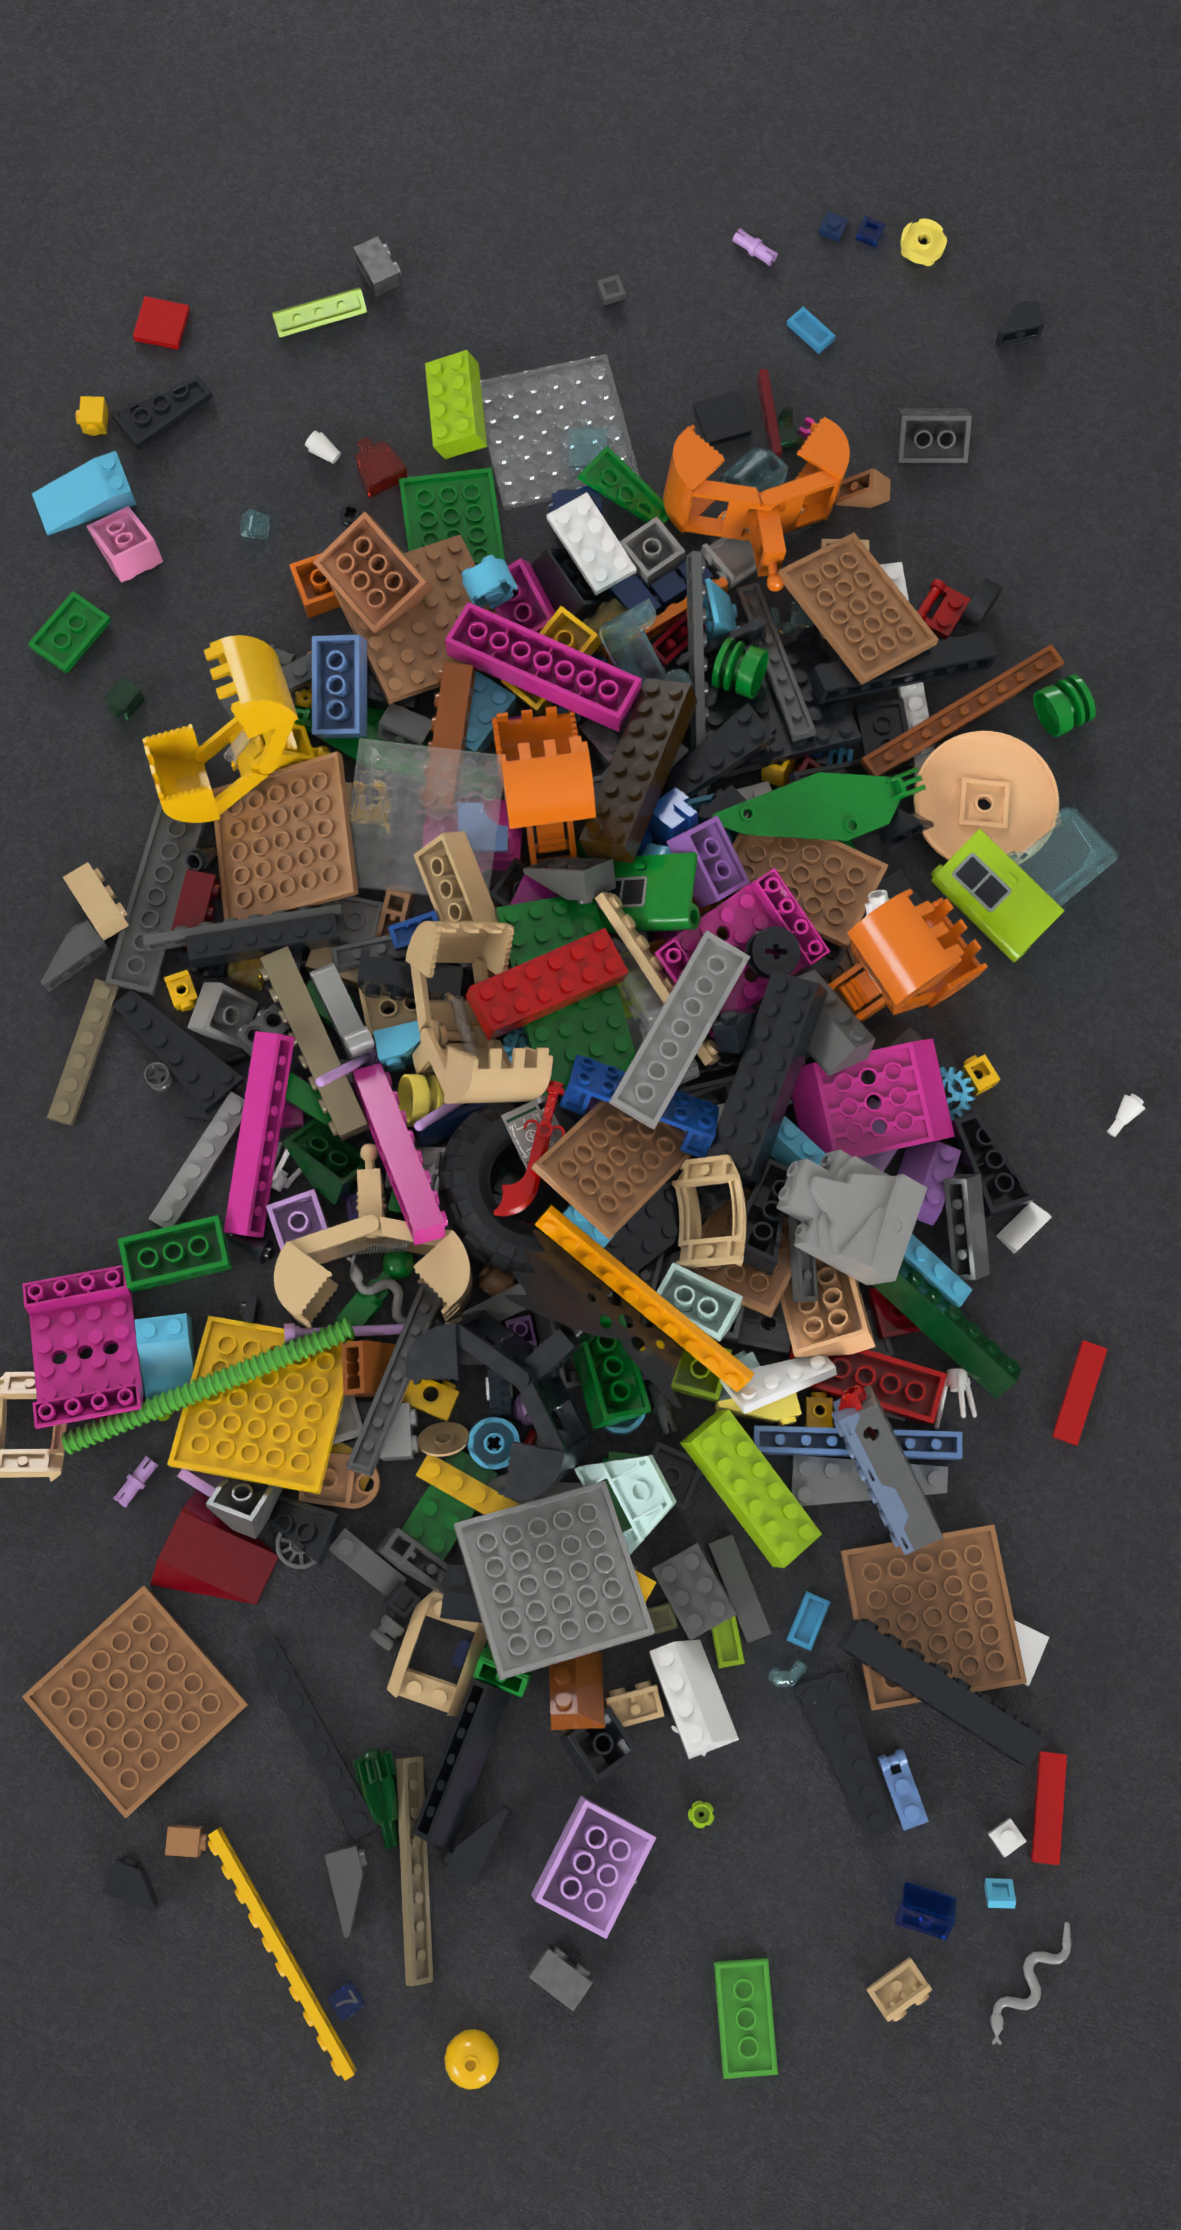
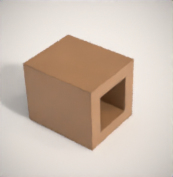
[165,1825,208,1857]

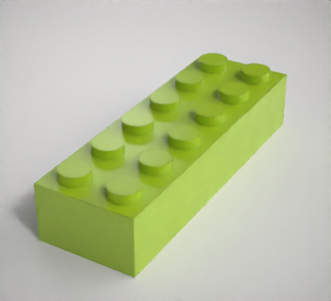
[680,1409,822,1568]

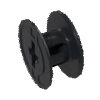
[745,926,801,979]

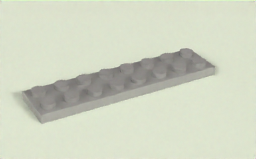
[608,930,750,1129]

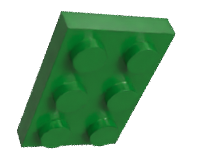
[28,591,112,674]

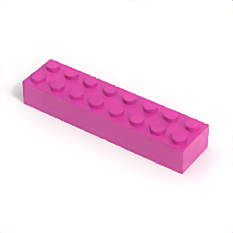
[445,602,642,732]

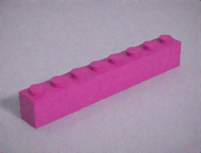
[224,1031,295,1238]
[352,1063,448,1245]

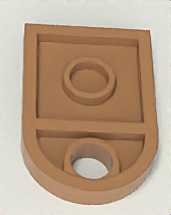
[298,1452,381,1509]

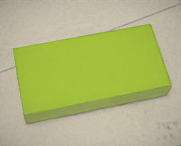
[711,1616,745,1668]

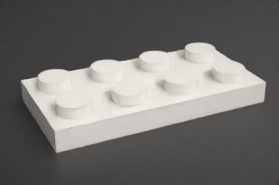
[546,492,637,595]

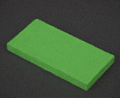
[714,1958,778,2079]

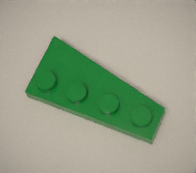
[577,446,669,524]

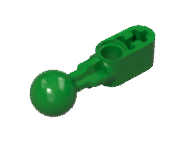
[333,1247,415,1341]

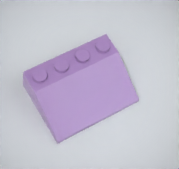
[531,1795,656,1939]

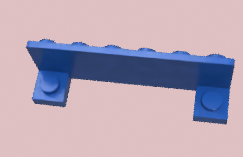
[559,1055,719,1158]

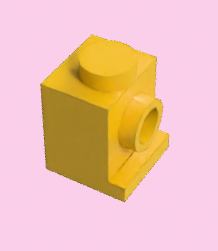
[164,970,198,1011]
[960,1054,1000,1097]
[804,1392,833,1428]

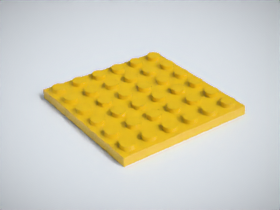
[168,1316,354,1494]

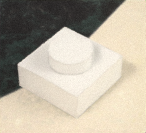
[987,1818,1027,1857]

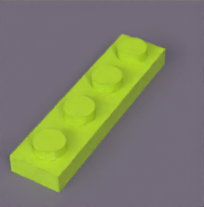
[272,287,367,338]

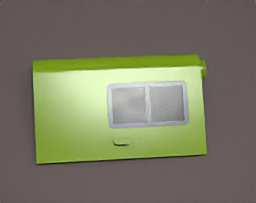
[930,828,1065,963]

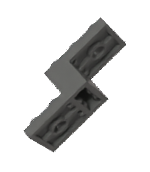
[714,1301,791,1354]

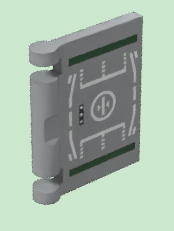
[501,1095,562,1170]

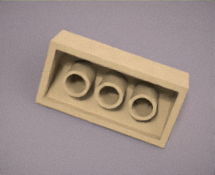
[414,831,498,922]

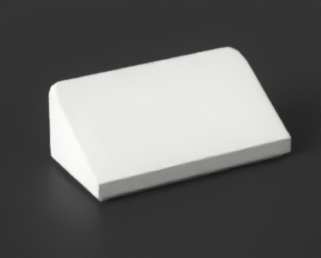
[996,1202,1052,1254]

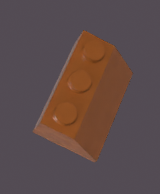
[549,1651,605,1730]

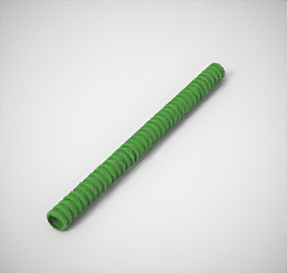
[61,1318,355,1455]

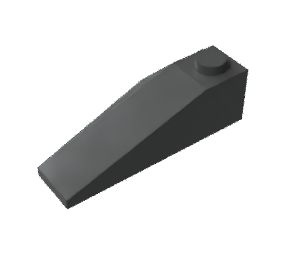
[206,1478,283,1539]

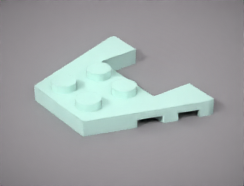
[574,1455,677,1555]

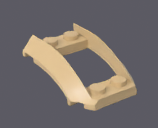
[672,1154,746,1271]
[0,1372,68,1482]
[387,1590,487,1716]

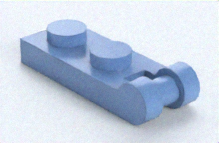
[877,1748,929,1830]

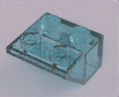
[720,447,788,492]

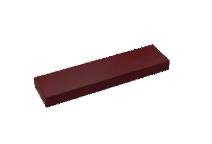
[757,369,782,465]

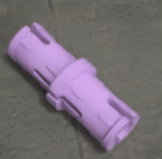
[732,228,778,266]
[113,1455,159,1508]

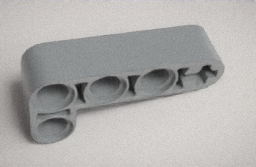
[309,962,375,1060]

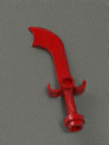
[493,1081,565,1216]

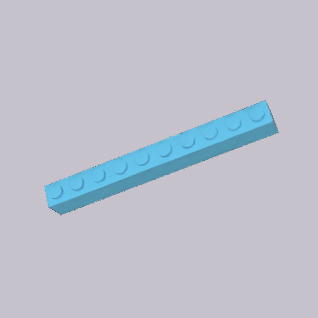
[770,1116,972,1308]

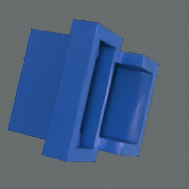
[648,787,699,847]

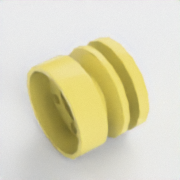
[397,1074,445,1127]

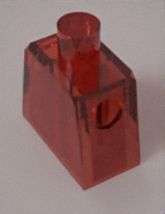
[355,437,408,498]

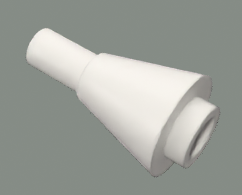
[1107,1094,1145,1137]

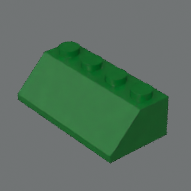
[573,1314,651,1429]

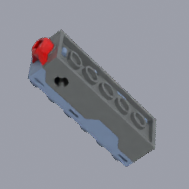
[831,1385,943,1555]

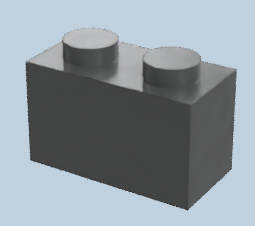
[377,703,433,756]

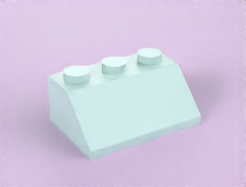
[657,1263,743,1342]

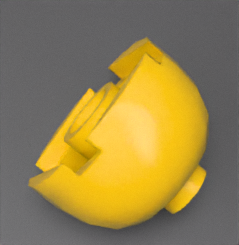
[444,2029,499,2090]

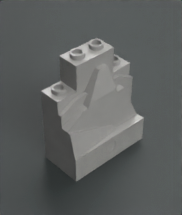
[776,1150,927,1285]

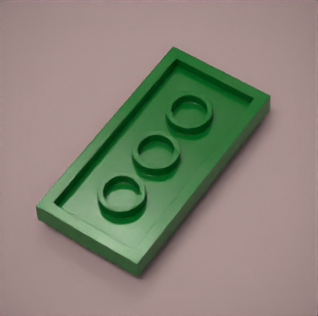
[401,1450,498,1561]

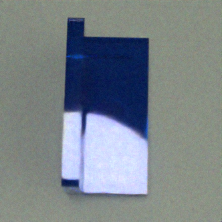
[894,1882,956,1940]

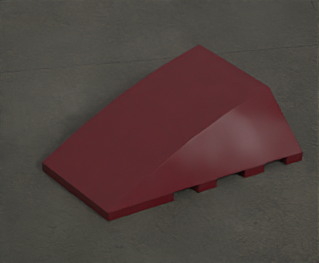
[150,1489,279,1605]

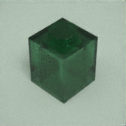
[104,677,145,721]

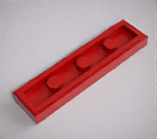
[1051,1340,1108,1446]
[1031,1751,1067,1865]

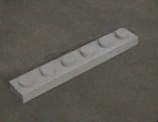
[148,1092,244,1228]

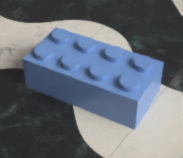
[312,635,367,739]

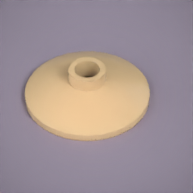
[418,1422,469,1457]

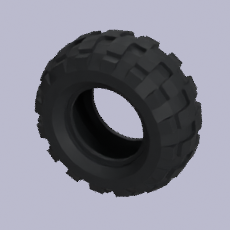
[437,1096,584,1275]

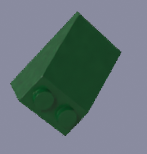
[283,1118,365,1205]

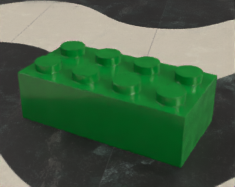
[118,1215,233,1293]

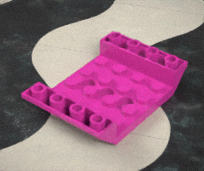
[654,868,830,1037]
[791,1039,955,1157]
[22,1265,144,1429]

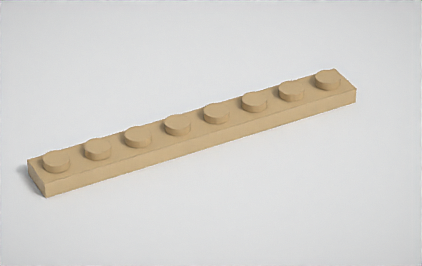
[595,892,721,1066]

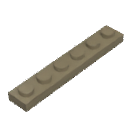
[47,979,121,1126]

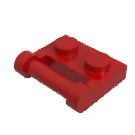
[916,579,970,639]

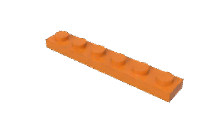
[604,576,729,664]

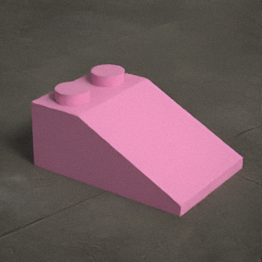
[86,506,163,583]

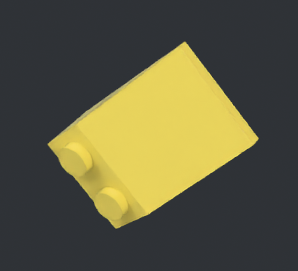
[714,1392,802,1426]

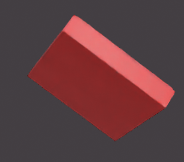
[133,296,190,350]

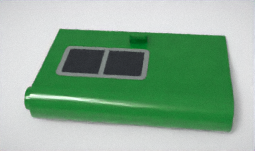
[595,852,700,934]

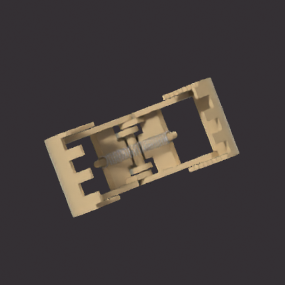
[405,921,553,1104]
[274,1143,473,1329]

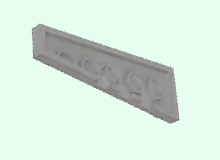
[791,1455,948,1506]

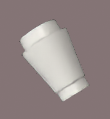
[305,430,341,464]

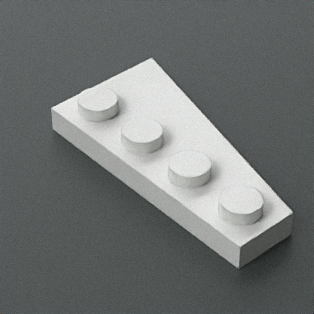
[720,1355,837,1414]

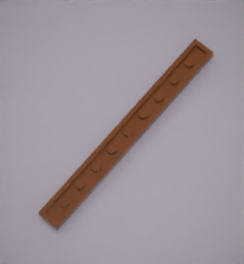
[860,644,1065,776]

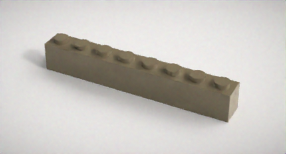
[259,946,369,1141]

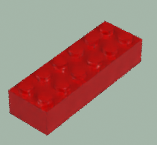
[466,928,629,1041]
[787,1345,947,1426]

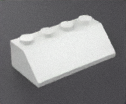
[649,1639,739,1759]

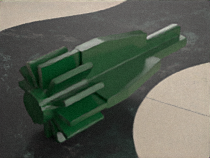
[353,1748,400,1849]

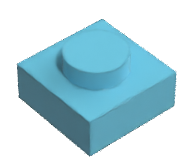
[984,1878,1016,1909]

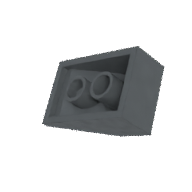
[523,857,616,904]

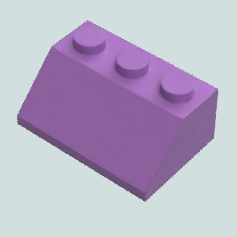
[666,815,750,908]
[897,1141,961,1226]

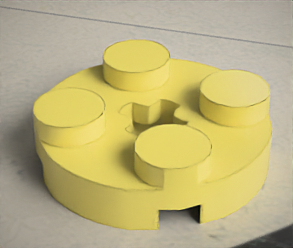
[900,219,947,266]

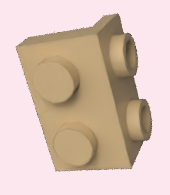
[605,1680,664,1727]
[866,1957,932,2022]

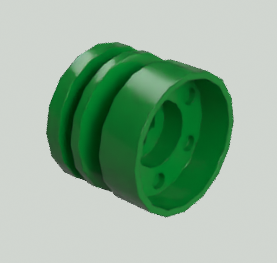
[712,637,769,699]
[1033,674,1096,737]

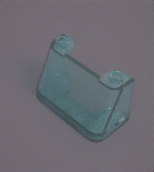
[599,599,694,688]
[1007,807,1119,906]

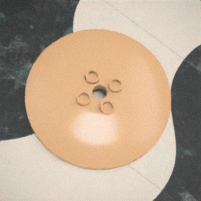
[913,731,1059,865]

